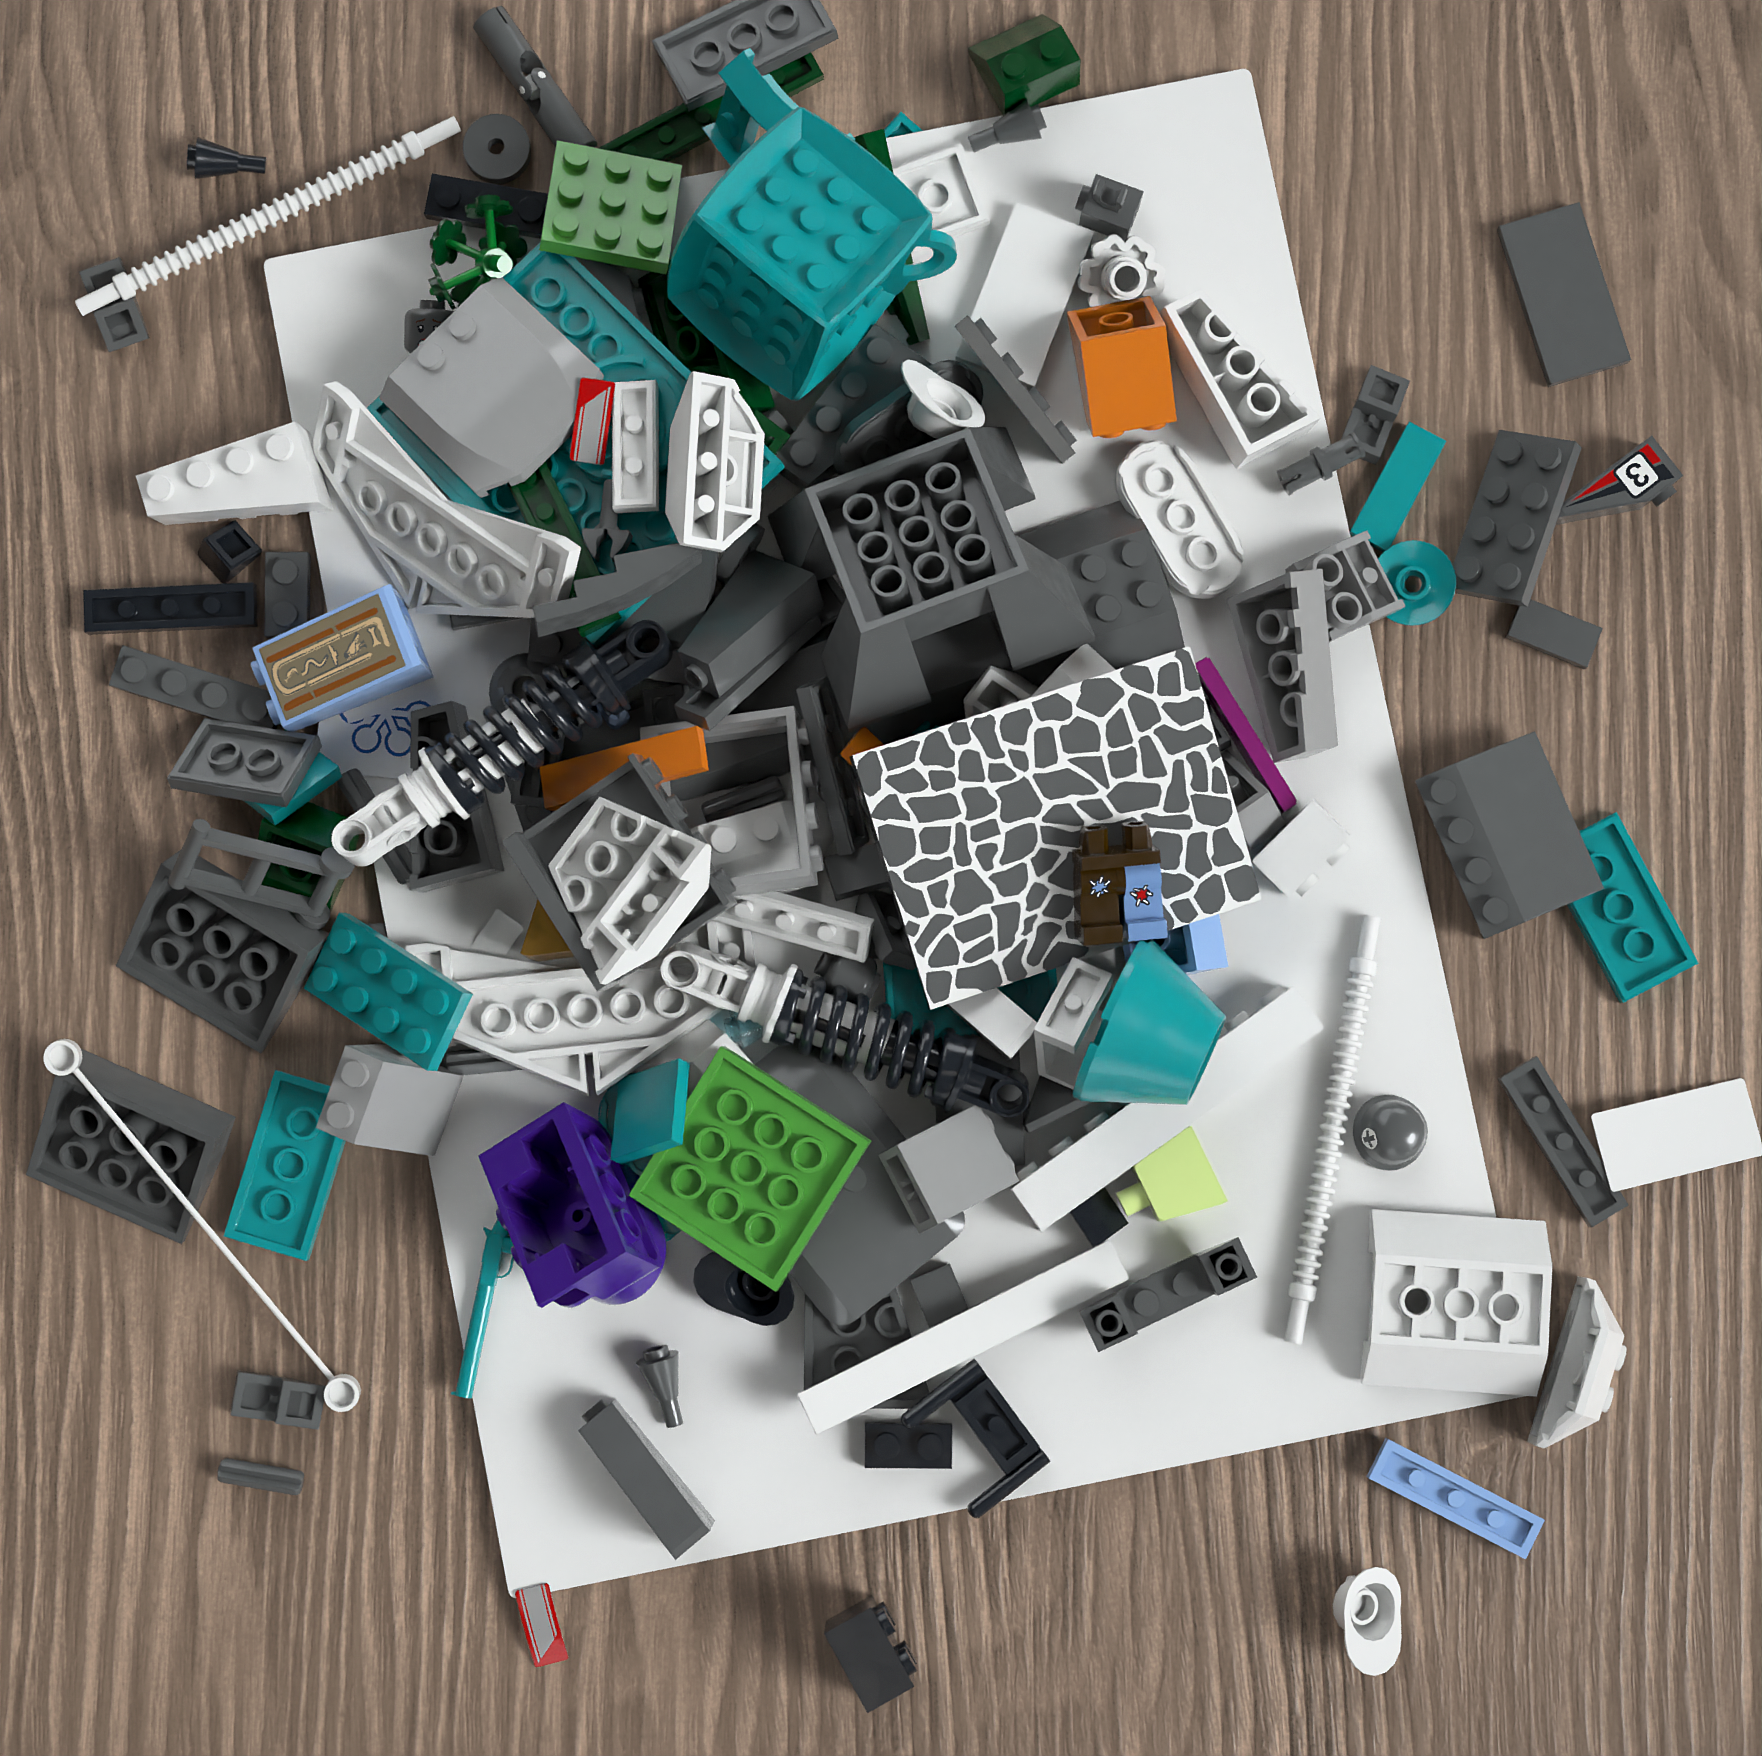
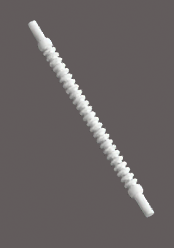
[75,116,461,316]
[1285,915,1381,1345]

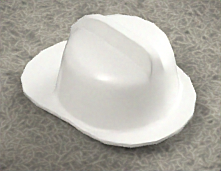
[901,360,985,439]
[1333,1567,1401,1676]

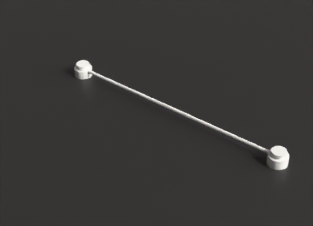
[43,1039,361,1412]

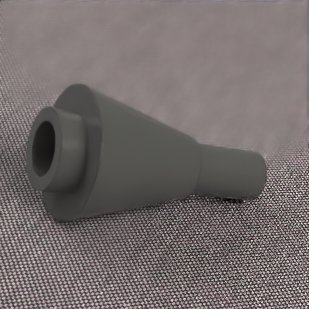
[968,99,1047,152]
[636,1345,683,1428]

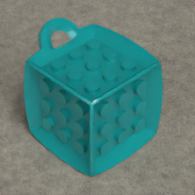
[667,107,957,401]

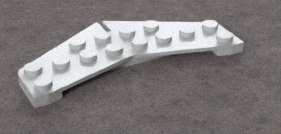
[313,381,581,618]
[405,920,756,1096]

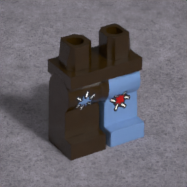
[1072,821,1168,946]

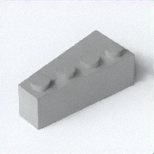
[1227,568,1338,763]

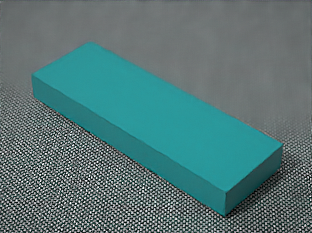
[1350,421,1446,552]

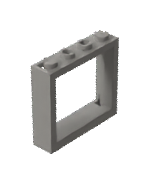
[640,706,823,897]

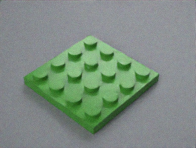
[629,1046,872,1292]

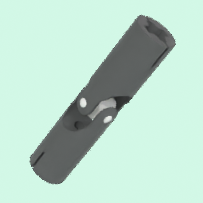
[473,6,598,148]

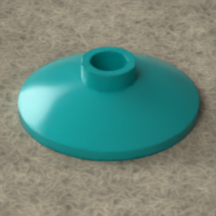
[1378,540,1456,626]

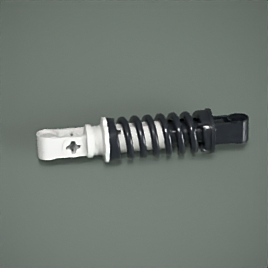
[332,620,673,866]
[661,942,1029,1118]

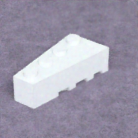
[1160,288,1321,469]
[136,421,334,525]

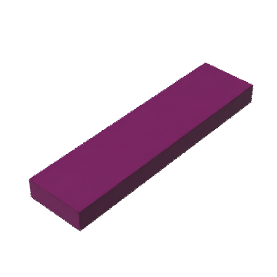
[1195,657,1297,815]

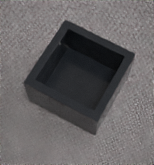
[824,1595,918,1713]

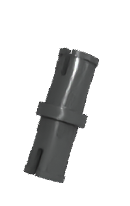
[1277,432,1366,496]

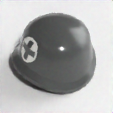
[1353,1095,1428,1171]

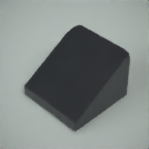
[198,520,263,584]
[1069,1187,1129,1248]

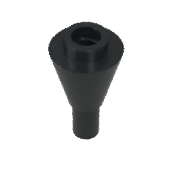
[187,137,266,179]

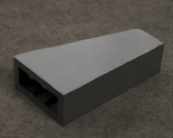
[678,550,824,698]
[578,1399,715,1560]

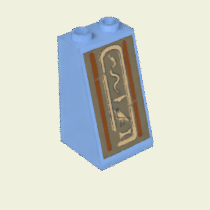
[251,584,433,732]

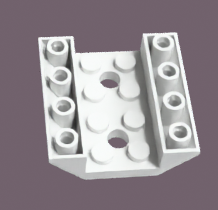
[1361,1209,1552,1397]

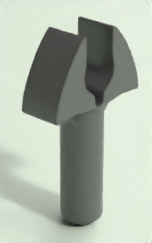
[582,479,633,562]

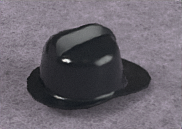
[693,1252,795,1326]

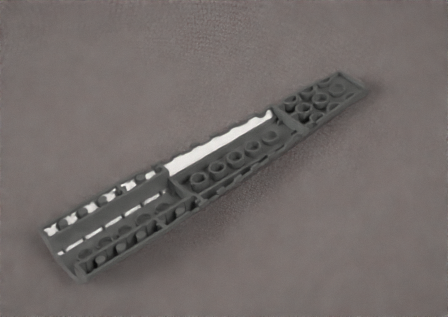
[504,500,1185,832]

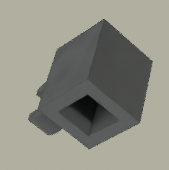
[1075,174,1144,241]

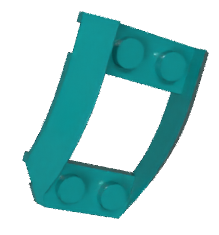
[702,48,855,166]

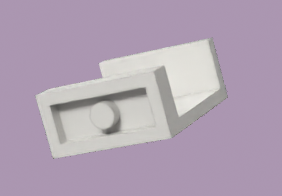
[1034,957,1113,1090]

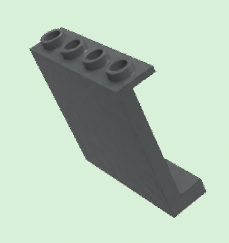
[502,753,737,991]

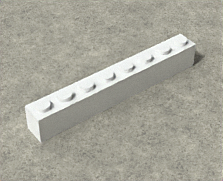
[1010,985,1325,1231]

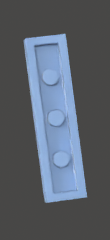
[1366,1438,1545,1559]

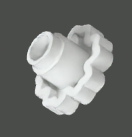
[1078,234,1165,307]

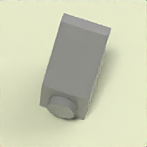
[1221,749,1286,850]

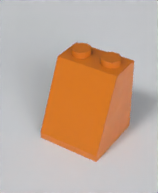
[1067,296,1177,438]

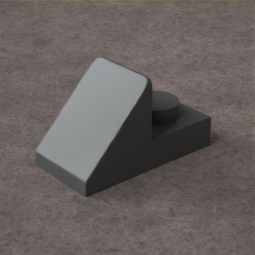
[855,890,916,971]

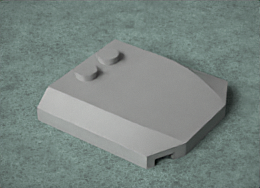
[379,277,604,498]

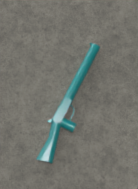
[451,1218,514,1398]

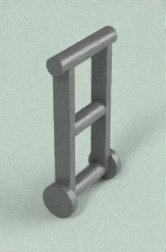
[168,819,355,929]

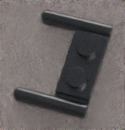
[901,1359,1051,1519]

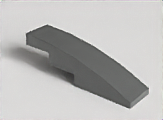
[533,543,702,637]

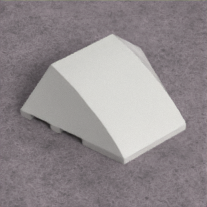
[548,797,711,985]

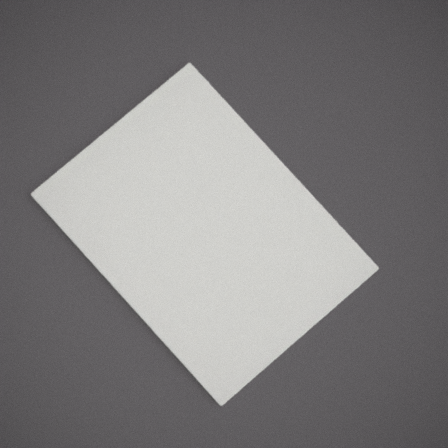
[264,69,1524,1598]

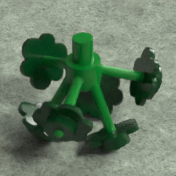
[428,195,528,310]

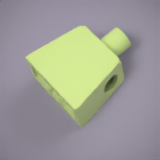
[1116,1126,1228,1221]

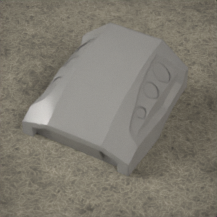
[1285,531,1405,643]

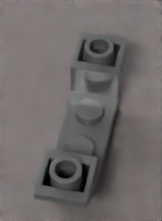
[1079,1237,1257,1352]

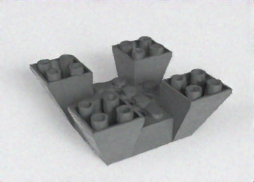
[767,427,1095,733]

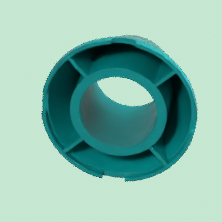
[1073,939,1226,1105]

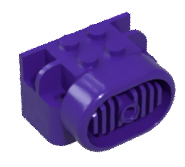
[478,1102,666,1308]

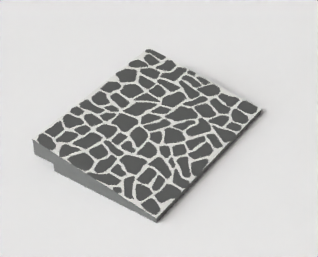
[849,646,1262,1010]

